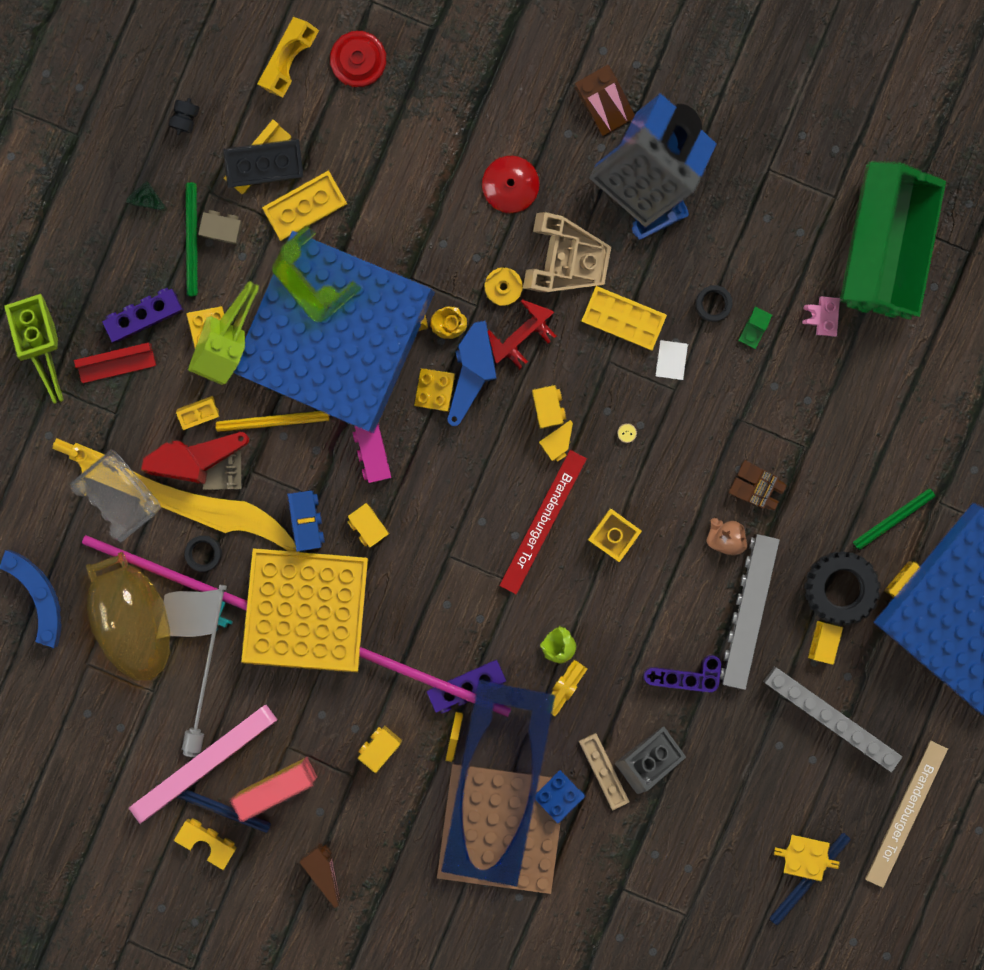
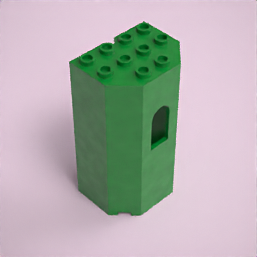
[839,162,946,320]

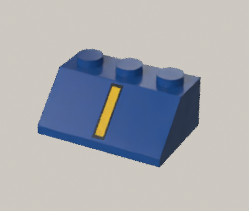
[288,490,325,551]

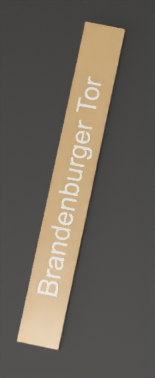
[865,740,948,888]

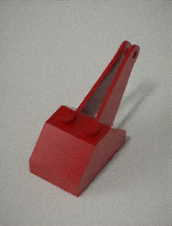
[141,432,249,484]

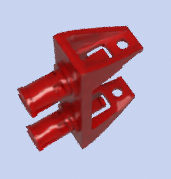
[487,300,557,370]

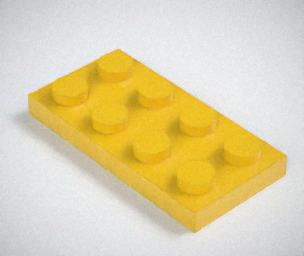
[581,286,667,351]

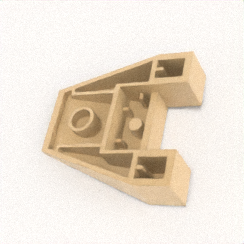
[523,212,611,292]

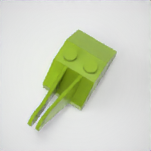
[188,281,259,385]
[4,294,64,404]

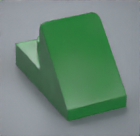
[738,306,772,349]

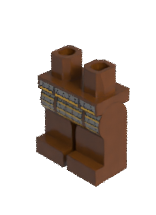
[728,460,787,510]

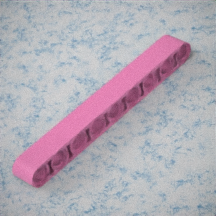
[129,705,278,824]

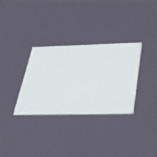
[656,340,688,380]

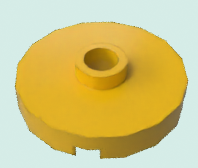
[485,268,522,306]

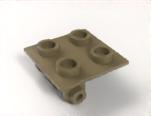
[203,451,241,489]

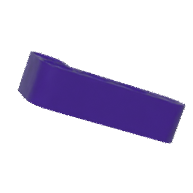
[643,655,721,692]

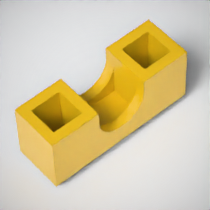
[174,818,237,870]

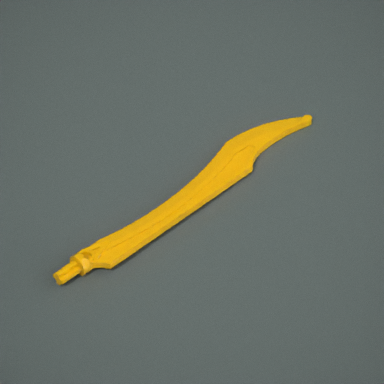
[52,438,300,552]

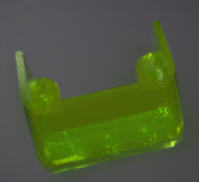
[272,225,362,322]

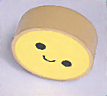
[617,424,637,443]

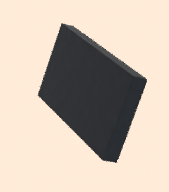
[223,139,304,188]

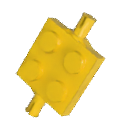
[774,835,840,882]

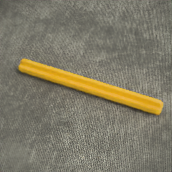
[216,411,330,432]

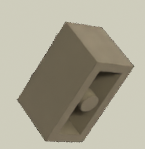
[198,210,243,245]

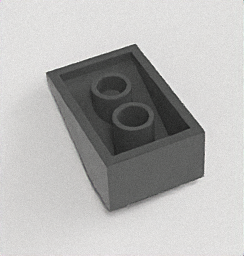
[615,726,686,794]

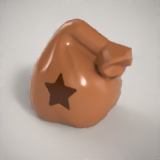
[707,518,747,555]

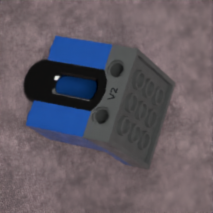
[589,93,717,227]

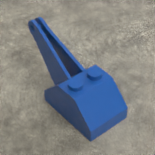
[448,321,497,426]

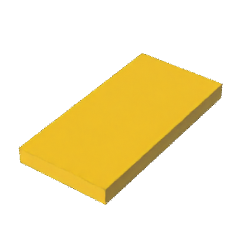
[262,170,348,241]

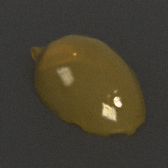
[86,552,170,680]

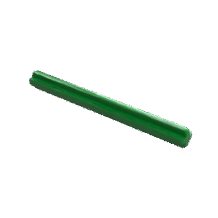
[186,182,198,297]

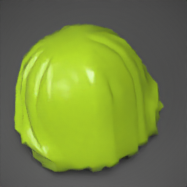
[540,626,576,664]

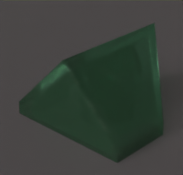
[126,181,167,211]

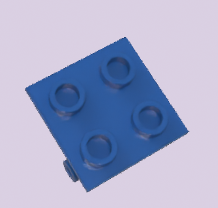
[533,770,585,824]

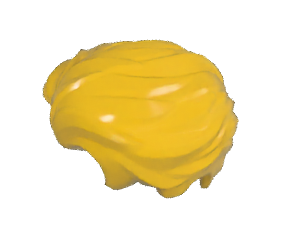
[430,307,467,339]

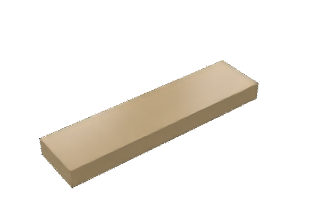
[579,733,629,811]

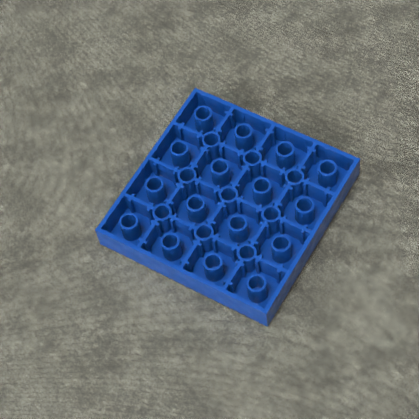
[233,231,435,434]
[874,503,984,716]

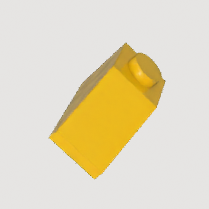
[539,420,573,462]

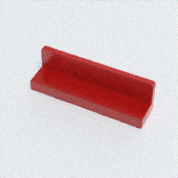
[74,343,156,383]

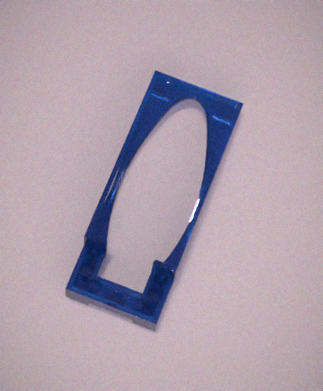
[441,680,555,887]

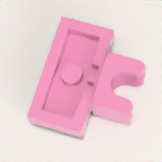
[802,296,840,337]

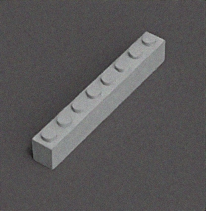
[720,534,780,690]
[763,666,902,772]

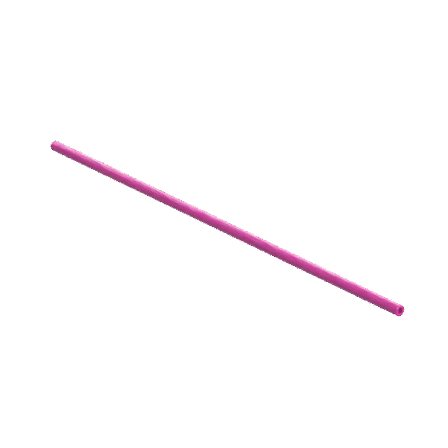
[82,535,511,717]

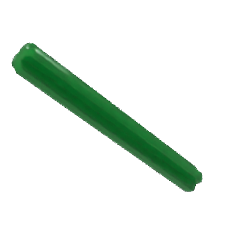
[853,489,935,550]

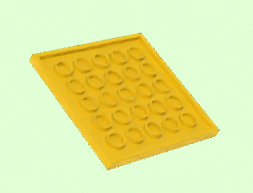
[242,548,368,673]

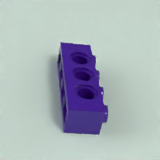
[102,288,184,343]
[426,659,506,714]

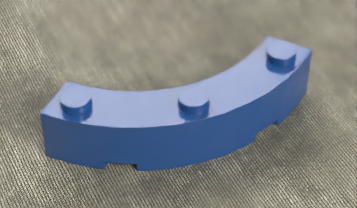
[0,550,61,648]

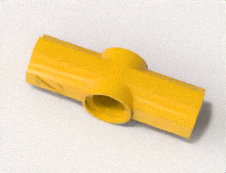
[542,660,587,716]

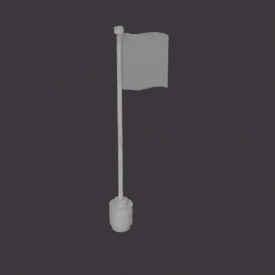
[156,585,227,757]

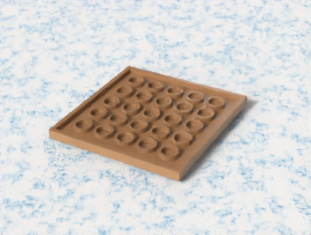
[437,764,561,894]

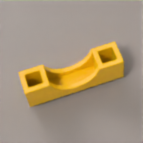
[257,17,319,98]

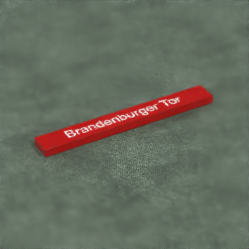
[499,450,587,594]

